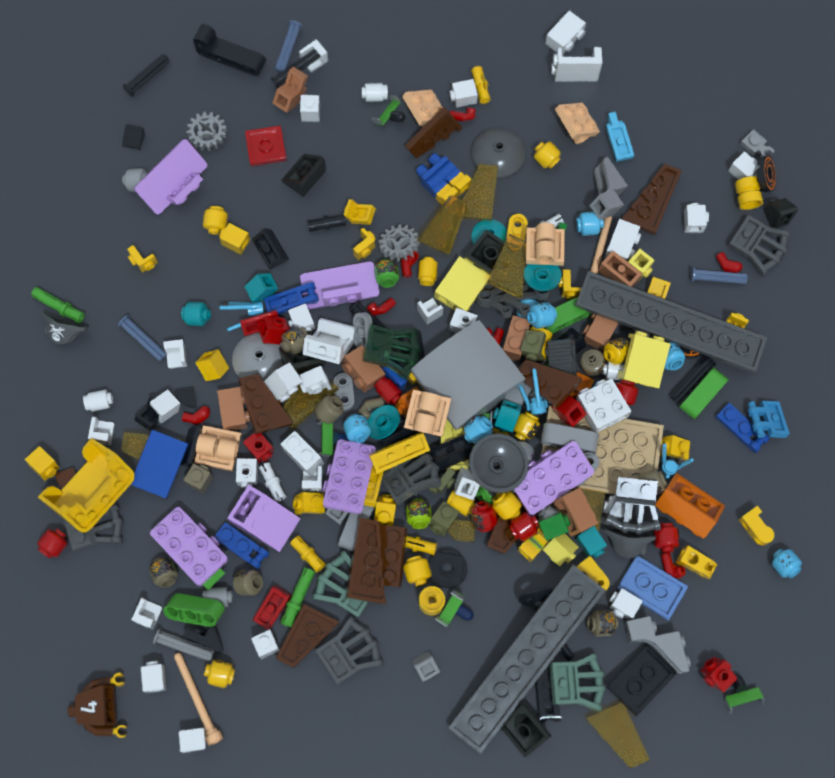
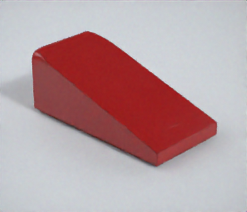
[253,585,292,630]

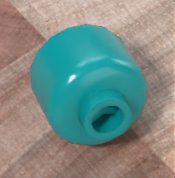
[181,301,211,327]

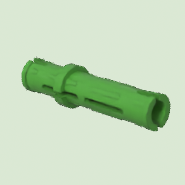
[31,287,85,324]
[280,567,315,628]

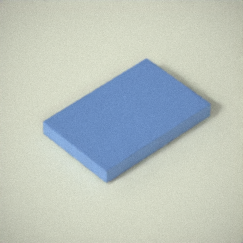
[616,556,688,621]

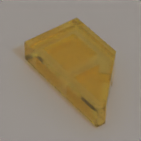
[448,520,475,542]

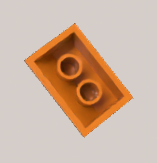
[655,473,725,539]

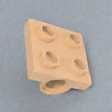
[402,90,443,128]
[555,103,600,144]
[526,222,565,266]
[404,390,452,437]
[194,425,242,472]

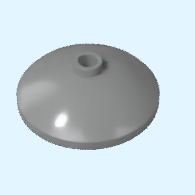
[232,332,283,381]

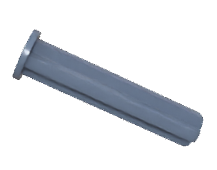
[275,20,302,72]
[690,267,748,284]
[118,315,166,361]

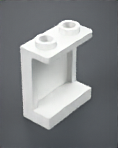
[551,47,602,81]
[303,318,355,364]

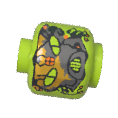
[406,498,432,529]

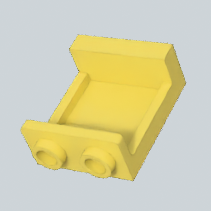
[434,256,491,312]
[617,331,670,389]

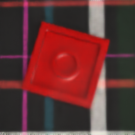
[245,125,287,166]

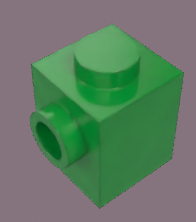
[539,511,571,541]

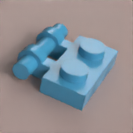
[748,401,790,438]

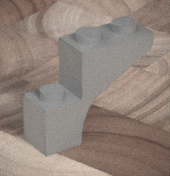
[589,157,628,220]
[624,616,691,674]

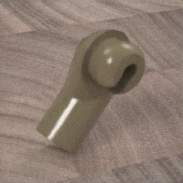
[358,397,384,420]

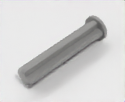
[153,628,214,661]

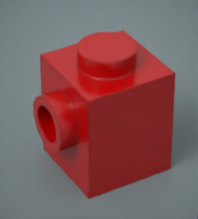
[259,317,290,345]
[551,396,587,427]
[243,433,274,464]

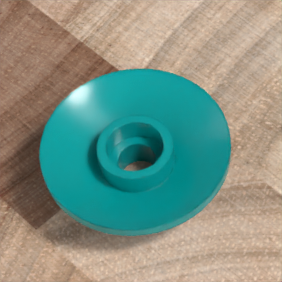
[471,219,507,245]
[524,264,562,291]
[367,405,400,440]

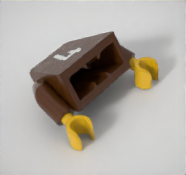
[68,673,127,738]

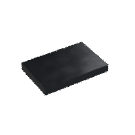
[606,644,677,717]

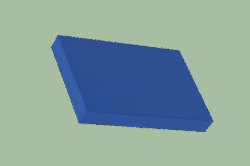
[131,430,189,499]

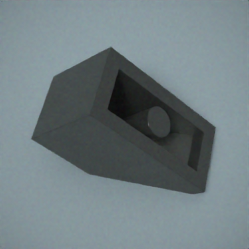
[763,198,798,229]

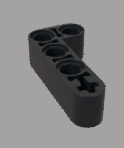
[193,24,267,76]

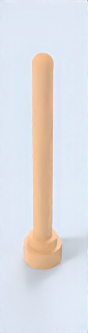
[590,216,612,274]
[174,653,223,746]

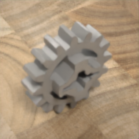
[187,112,227,151]
[379,224,420,262]

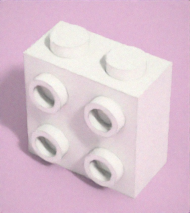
[576,379,631,433]

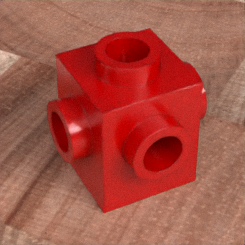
[700,656,738,693]

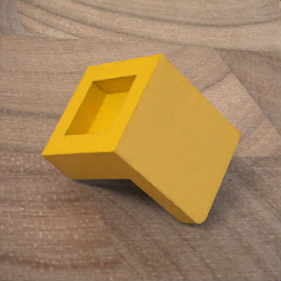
[195,349,229,381]

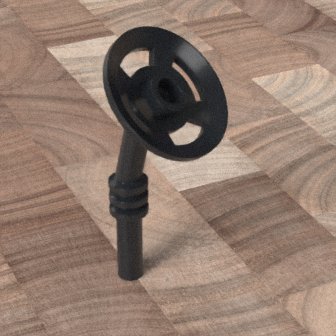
[518,588,574,661]

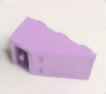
[227,485,301,552]

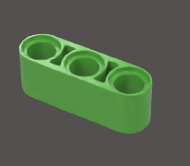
[544,297,593,334]
[679,367,729,420]
[163,593,225,627]

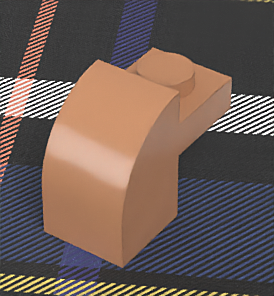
[272,67,308,113]

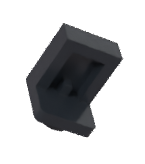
[134,396,159,431]

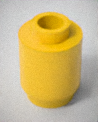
[418,257,438,286]
[447,490,476,517]

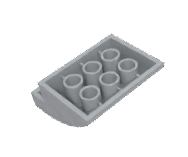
[410,320,526,430]

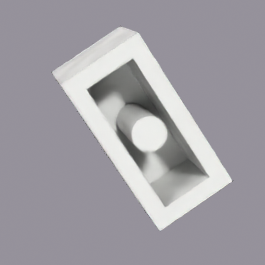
[545,11,586,55]
[604,219,641,261]
[264,362,303,403]
[281,431,324,477]

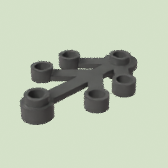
[477,279,550,318]

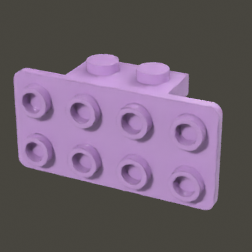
[134,139,207,214]
[300,261,379,310]
[323,439,376,514]
[514,441,594,515]
[150,507,228,586]

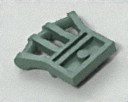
[312,551,368,618]
[549,652,606,712]

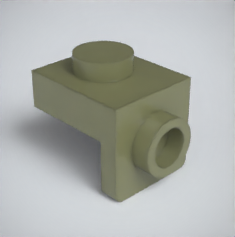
[521,330,546,362]
[426,468,456,495]
[428,501,460,537]

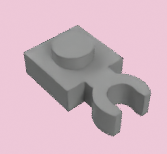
[740,129,774,157]

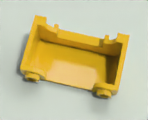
[38,438,135,532]

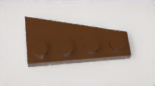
[346,518,386,604]

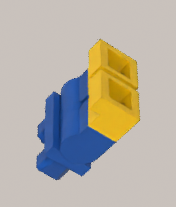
[416,153,472,209]

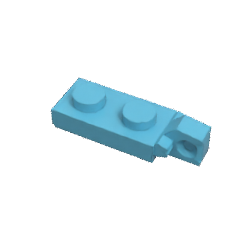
[606,112,634,162]

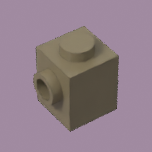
[183,464,213,494]

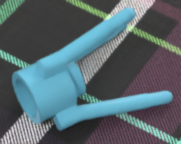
[219,301,264,331]
[519,368,548,415]
[660,443,694,480]

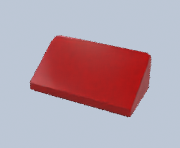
[240,310,278,336]

